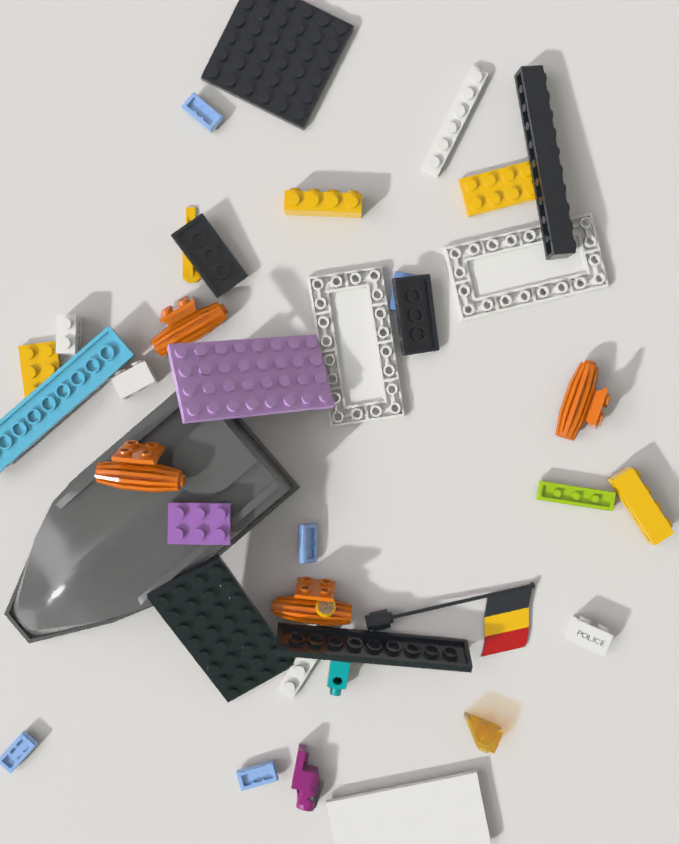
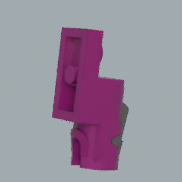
[291,744,324,812]

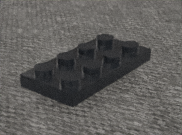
[171,213,248,299]
[392,274,439,356]

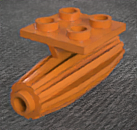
[151,296,229,357]
[555,360,611,441]
[95,440,186,492]
[270,576,352,626]

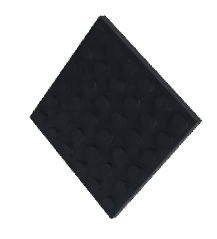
[201,0,354,131]

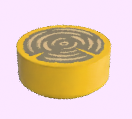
[316,601,336,617]

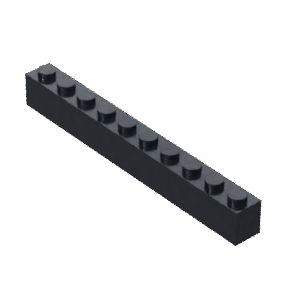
[514,65,576,260]

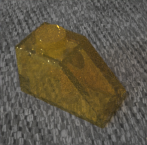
[464,712,503,754]

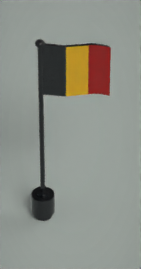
[365,582,535,657]

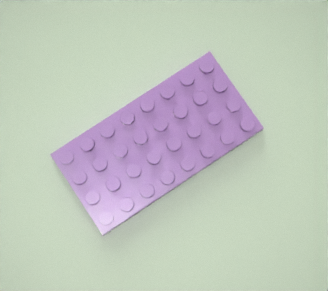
[167,335,335,424]

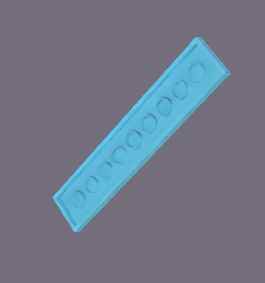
[0,326,136,473]

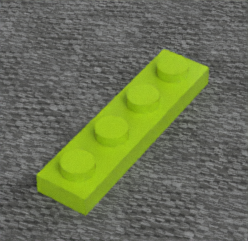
[536,480,616,511]

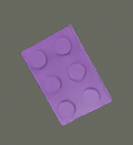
[167,502,231,545]

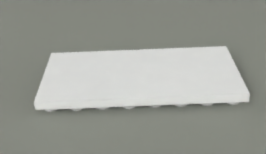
[443,212,609,322]
[307,265,406,428]
[326,770,491,844]

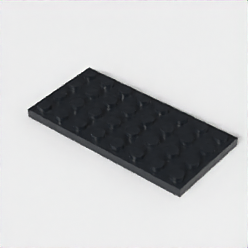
[147,554,294,702]

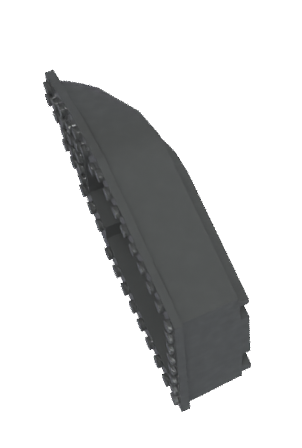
[4,391,300,643]

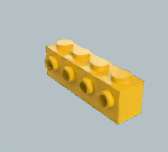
[284,188,362,218]
[607,467,674,545]

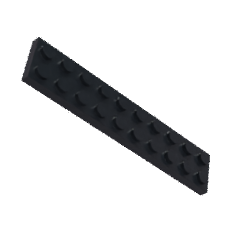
[276,622,473,673]

